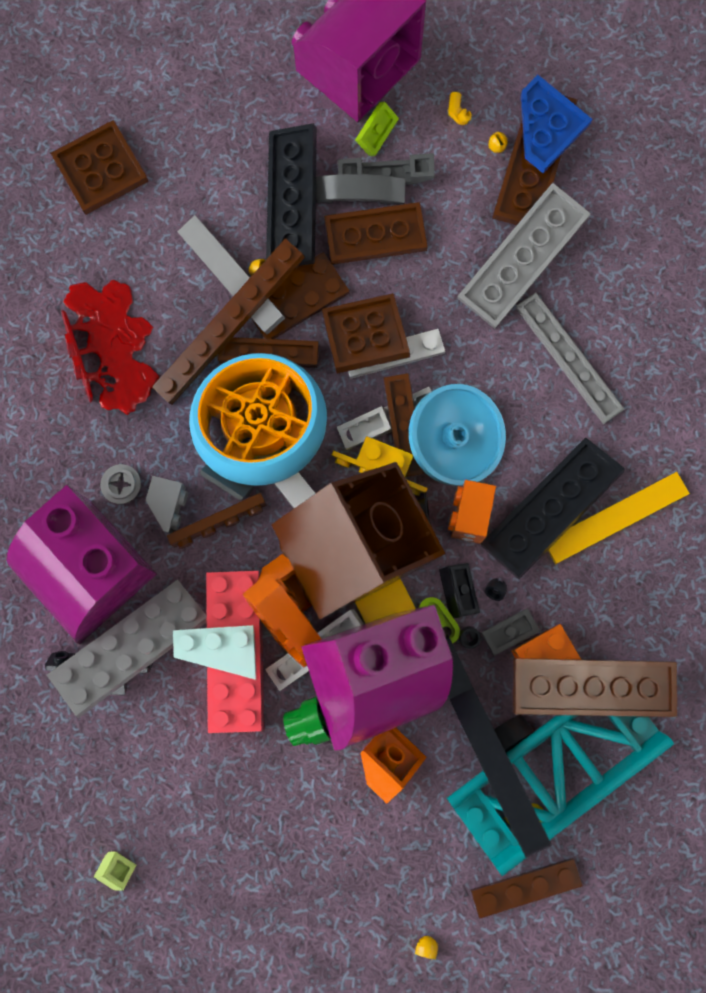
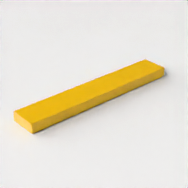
[548,472,690,564]

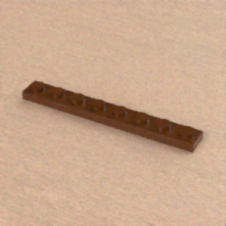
[152,239,305,405]

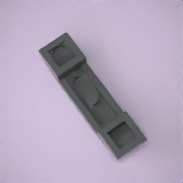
[338,153,435,186]
[316,174,406,204]

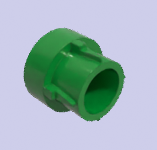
[283,696,331,746]

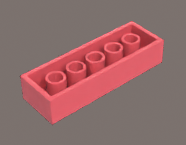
[206,571,264,733]

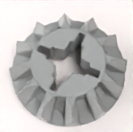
[100,464,142,505]

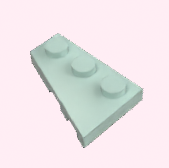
[173,625,257,680]

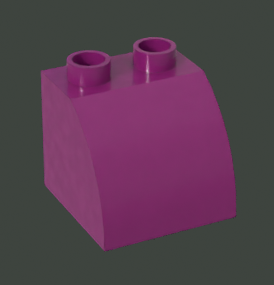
[292,0,426,122]
[7,485,157,644]
[301,605,453,750]

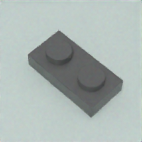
[481,608,540,656]

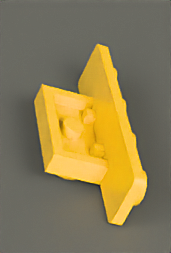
[332,436,428,496]

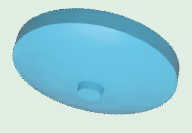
[409,384,506,486]

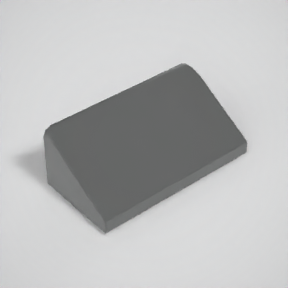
[199,465,255,500]

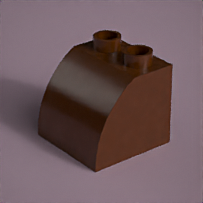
[271,462,446,619]

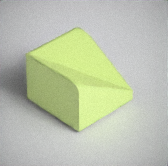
[94,851,136,891]

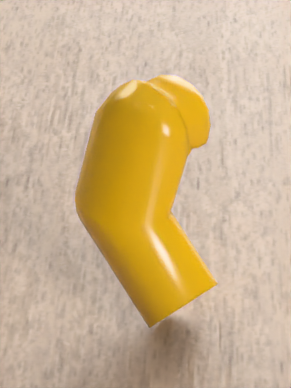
[448,92,472,125]

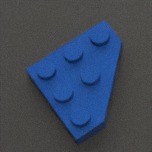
[521,75,593,173]

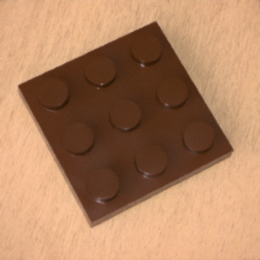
[50,120,149,215]
[322,293,410,374]

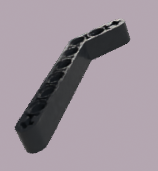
[445,634,552,858]

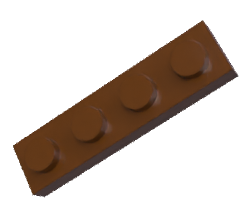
[218,337,319,368]
[383,373,425,477]
[166,493,267,549]
[471,858,583,919]

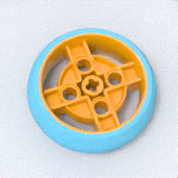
[189,353,327,486]

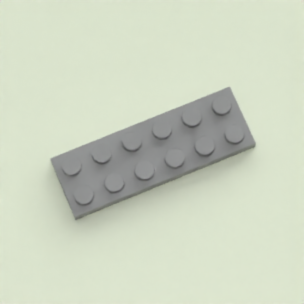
[457,183,591,329]
[47,580,207,719]

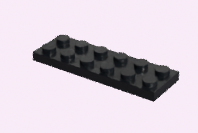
[266,123,317,266]
[481,437,625,579]

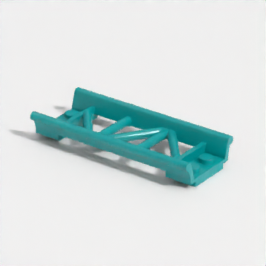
[447,715,674,876]

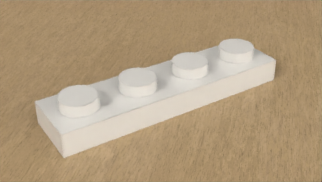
[348,329,445,379]

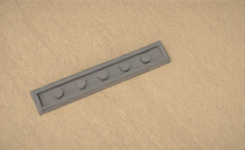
[177,215,285,334]
[515,292,625,425]

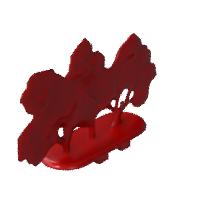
[61,280,160,415]

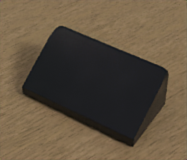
[439,563,480,619]

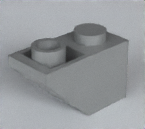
[146,476,188,534]

